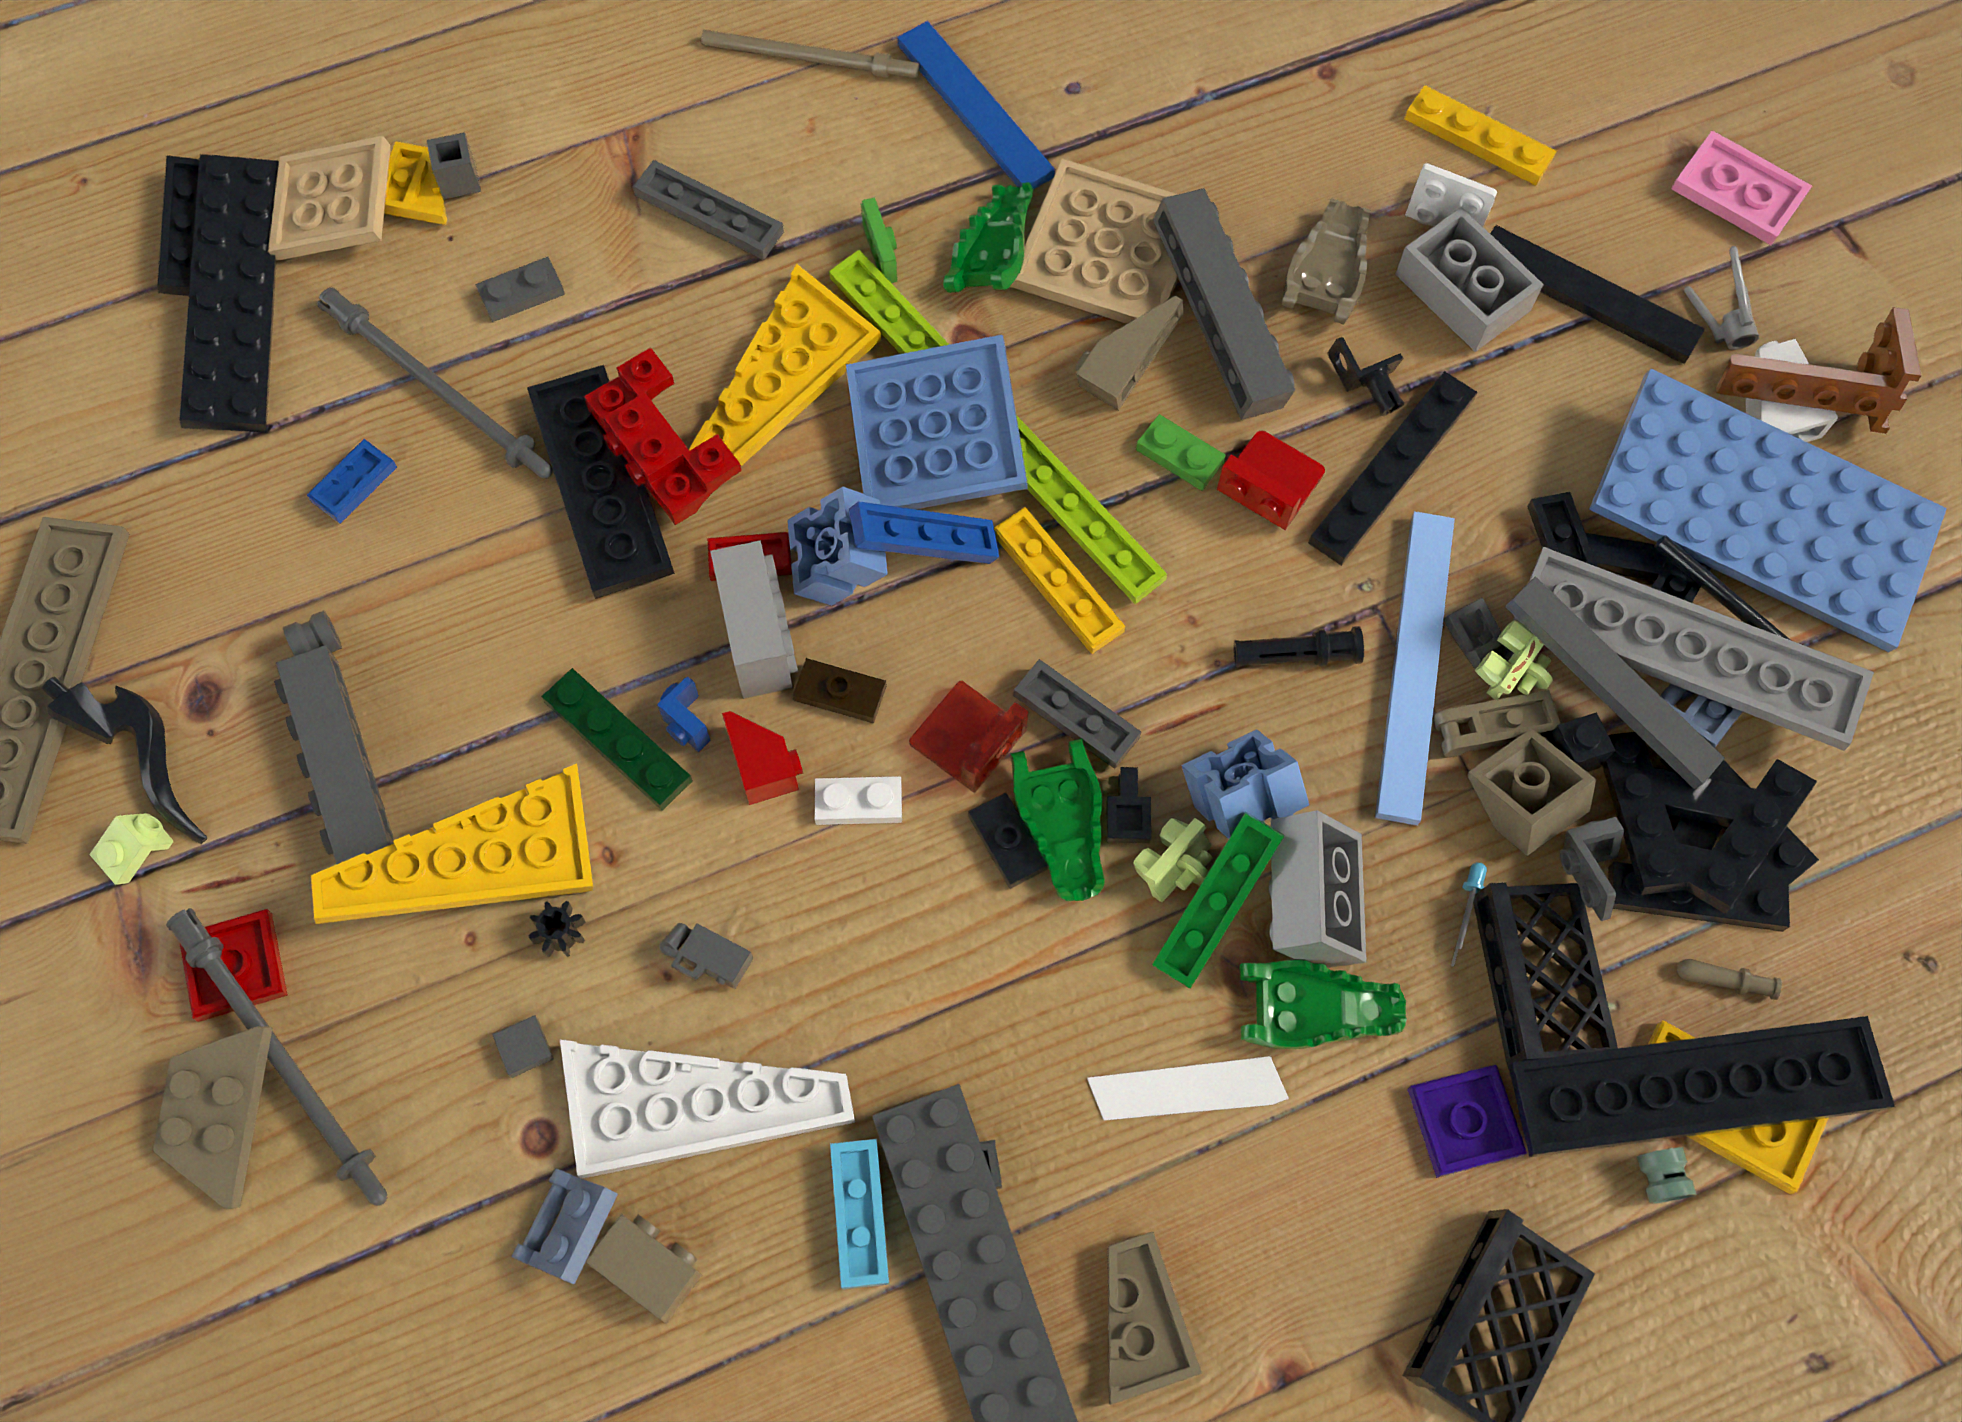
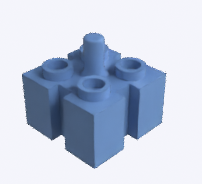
[788,486,888,606]
[1181,729,1309,839]

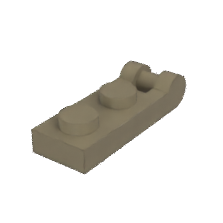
[1433,690,1561,757]

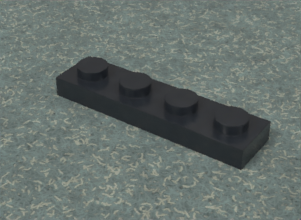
[158,155,199,296]

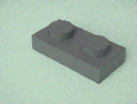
[476,256,565,323]

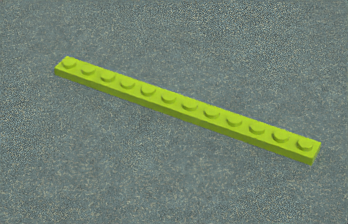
[829,250,1167,605]

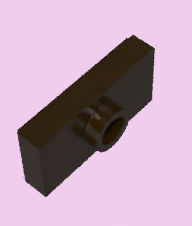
[793,658,887,724]

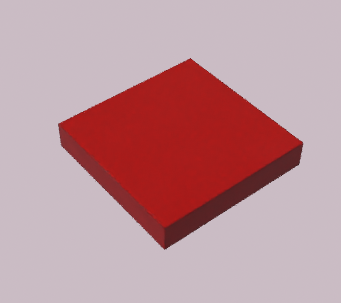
[179,909,288,1022]

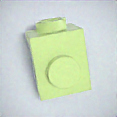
[89,813,174,885]

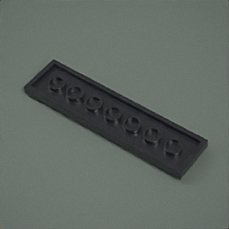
[179,154,279,433]
[1508,1016,1895,1158]

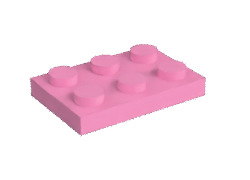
[1671,131,1812,245]

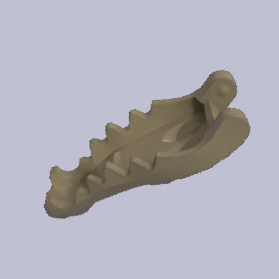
[1282,198,1371,325]

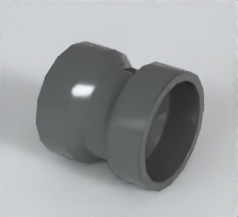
[283,610,342,656]

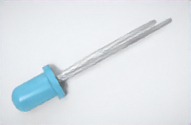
[1451,862,1487,966]

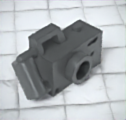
[659,923,753,989]

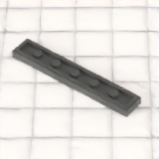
[1505,576,1725,789]

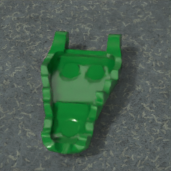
[943,182,1033,293]
[1010,739,1105,901]
[1240,960,1407,1049]

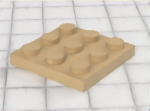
[268,136,390,261]

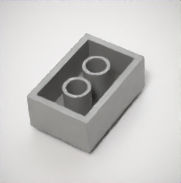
[1395,207,1544,352]
[710,540,798,699]
[1269,810,1366,968]

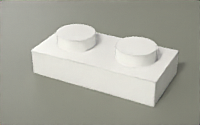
[815,776,902,825]

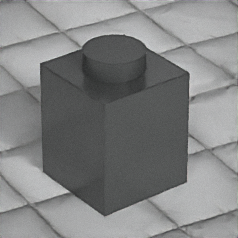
[427,132,481,199]

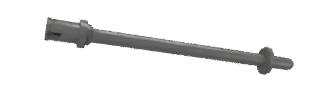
[317,287,552,479]
[166,908,388,1206]

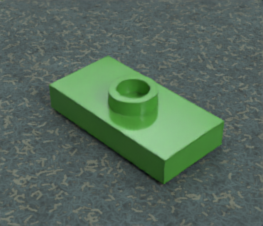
[861,197,897,283]

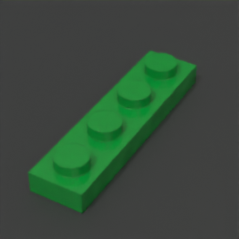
[1152,812,1284,989]

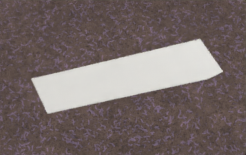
[1087,1056,1289,1120]

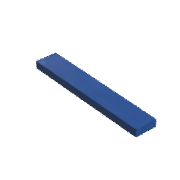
[897,21,1055,190]

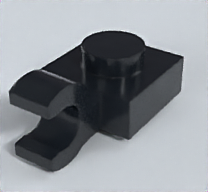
[1106,767,1152,843]

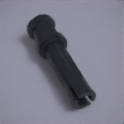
[1233,626,1364,667]

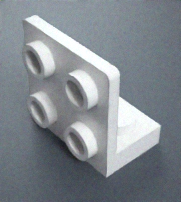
[1405,163,1497,227]

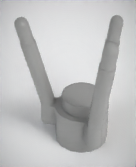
[1684,246,1759,350]

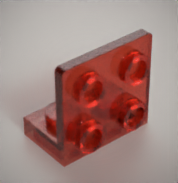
[909,681,1029,793]

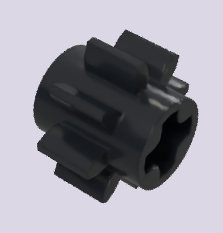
[529,901,586,957]

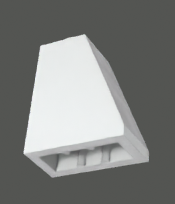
[1746,339,1838,442]

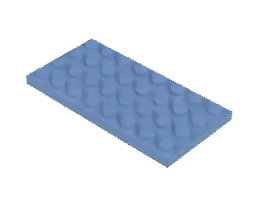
[1589,369,1947,652]

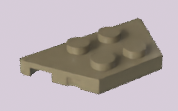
[153,1026,273,1209]

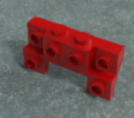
[584,347,742,525]

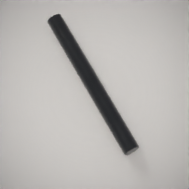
[1654,535,1792,641]

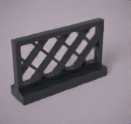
[1473,882,1618,1069]
[1402,1209,1595,1422]

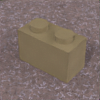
[586,1214,702,1323]

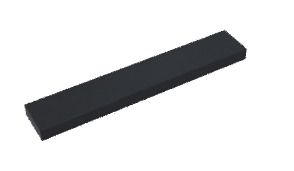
[1490,225,1705,364]

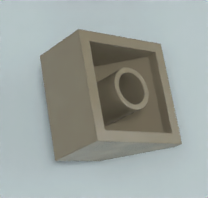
[1468,728,1596,856]

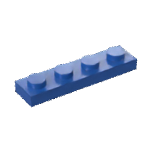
[849,501,1000,564]

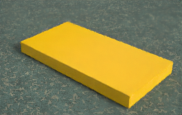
[1648,1020,1829,1195]

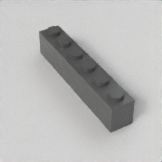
[1153,188,1295,420]
[274,645,394,864]

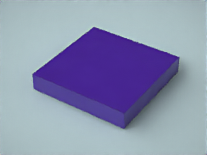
[1407,1064,1527,1178]

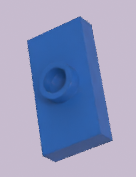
[307,439,397,524]

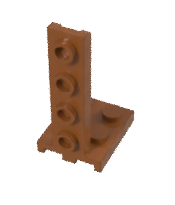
[1716,307,1922,434]

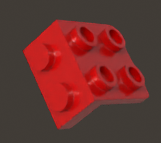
[1216,431,1325,531]

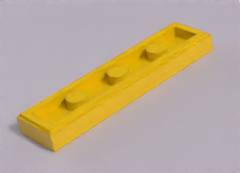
[994,507,1126,654]

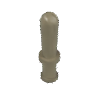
[1677,959,1782,1000]

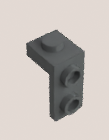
[1560,817,1624,921]

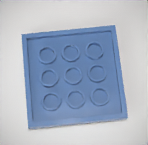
[846,334,1028,509]

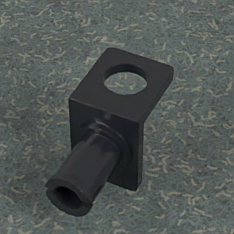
[1327,337,1405,416]

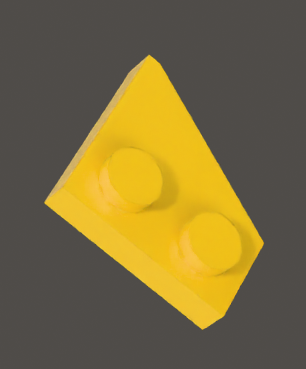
[384,141,447,225]

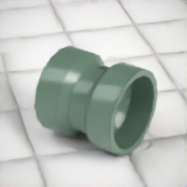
[1637,1147,1697,1204]

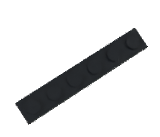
[1308,371,1478,566]

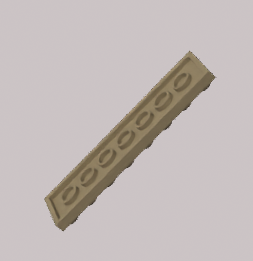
[0,517,130,844]

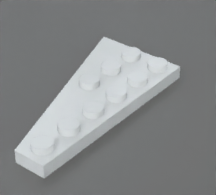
[560,1040,855,1179]

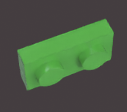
[1136,414,1226,491]

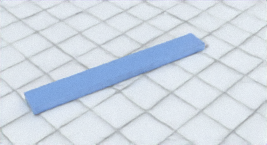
[1375,511,1455,826]

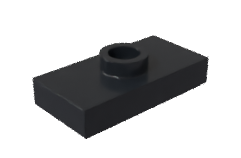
[968,792,1048,889]

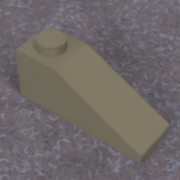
[1076,296,1183,410]

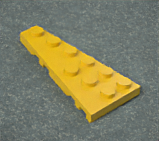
[689,263,881,466]
[311,763,593,924]

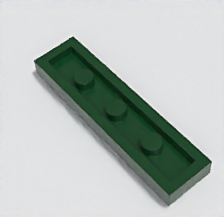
[541,668,693,811]

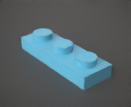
[830,1139,889,1290]

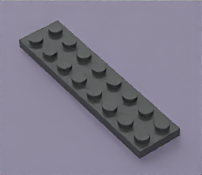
[872,1084,1078,1422]

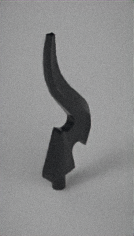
[42,677,207,845]

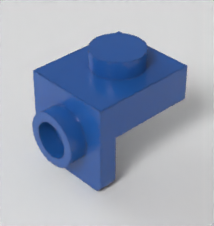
[657,676,711,752]

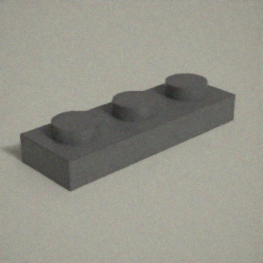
[1013,659,1141,769]

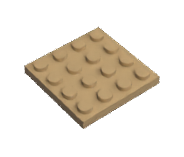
[1011,159,1178,324]

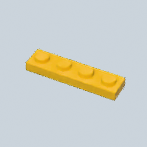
[1404,85,1557,186]

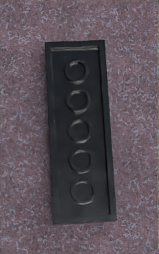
[527,365,675,599]

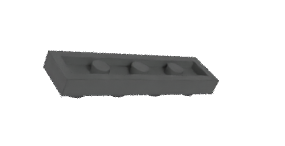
[633,160,784,260]

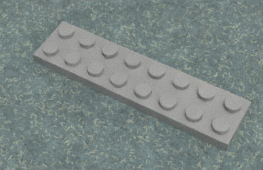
[1513,547,1874,751]

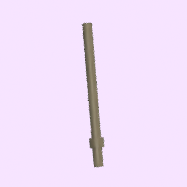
[702,30,919,78]

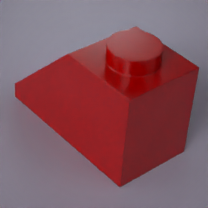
[722,711,803,805]

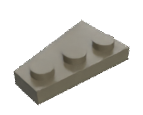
[1107,1231,1202,1405]

